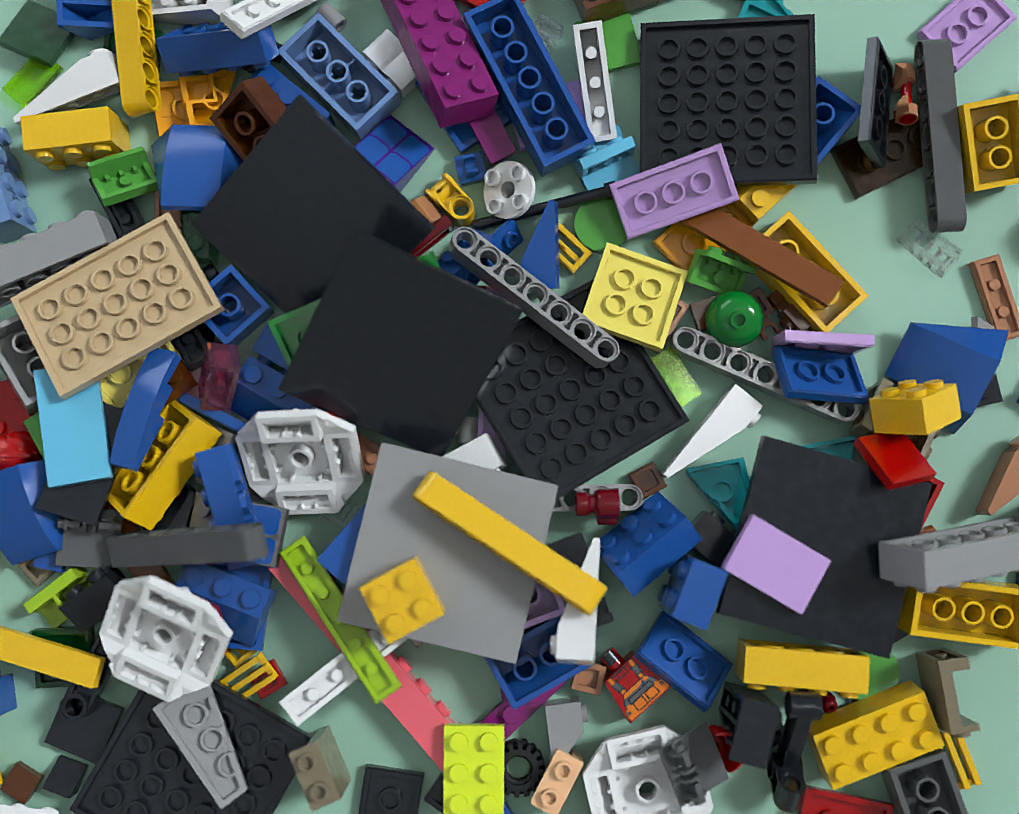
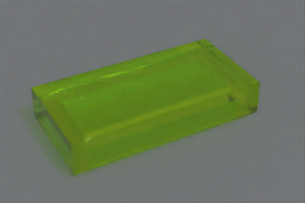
[2,59,64,108]
[651,346,703,407]

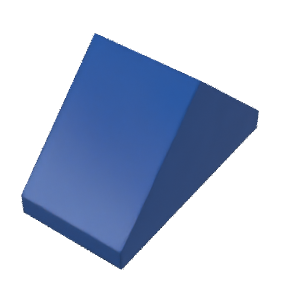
[56,0,114,40]

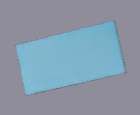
[34,369,114,489]

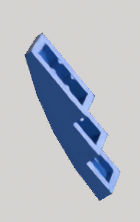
[109,348,181,472]

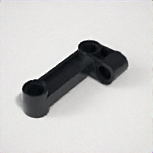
[59,635,112,721]
[767,690,823,813]

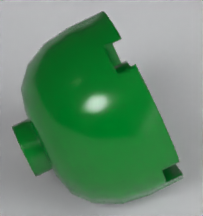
[705,291,764,348]

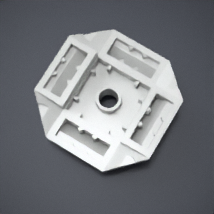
[236,408,365,515]
[99,575,233,702]
[582,725,713,814]

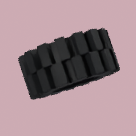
[504,738,545,798]

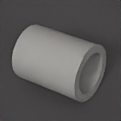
[315,2,347,33]
[457,417,478,444]

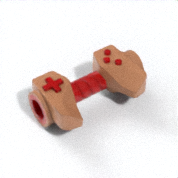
[892,62,918,125]

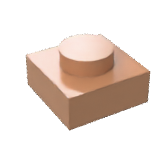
[571,662,607,696]

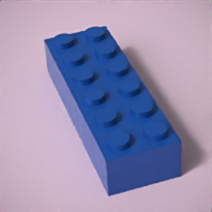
[463,0,596,177]

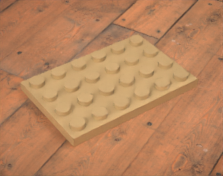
[10,212,224,400]

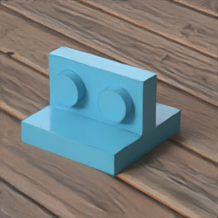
[572,125,640,191]

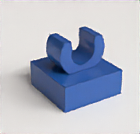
[454,151,486,187]

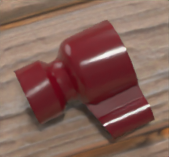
[575,489,620,525]

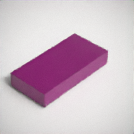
[467,109,516,166]

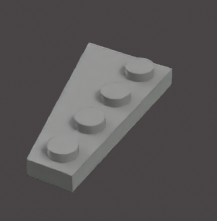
[153,685,248,809]

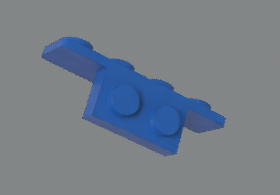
[438,219,523,285]

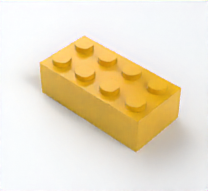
[748,211,869,332]
[108,400,222,530]
[897,580,1019,649]
[735,638,870,698]
[807,680,945,790]

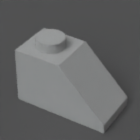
[544,696,588,759]

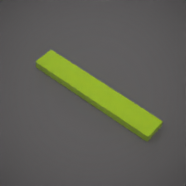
[279,536,402,704]

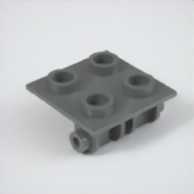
[55,509,123,568]
[658,722,729,807]

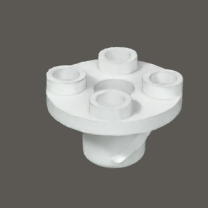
[484,161,535,219]

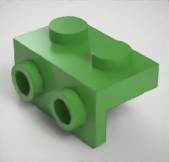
[87,146,158,207]
[685,246,757,294]

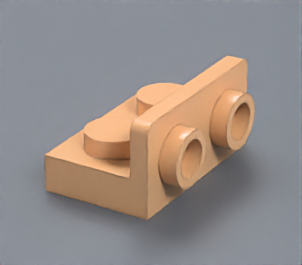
[531,749,584,814]

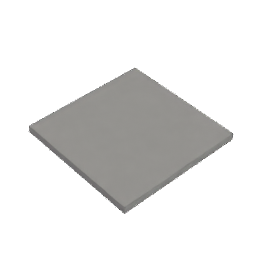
[337,442,559,664]

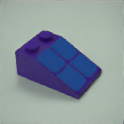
[354,115,435,192]

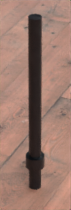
[472,180,615,231]

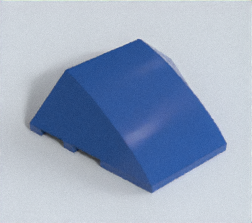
[151,125,243,211]
[885,322,1009,435]
[0,460,63,565]

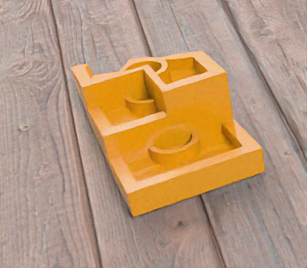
[154,70,236,137]

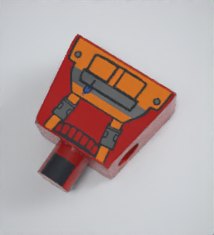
[600,647,671,723]

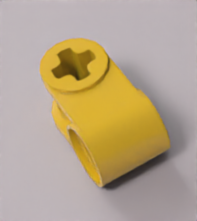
[424,172,476,227]

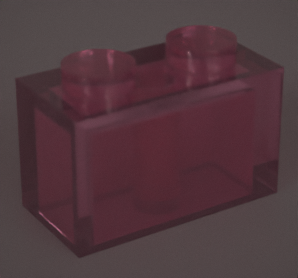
[198,343,241,411]

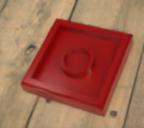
[854,433,937,490]

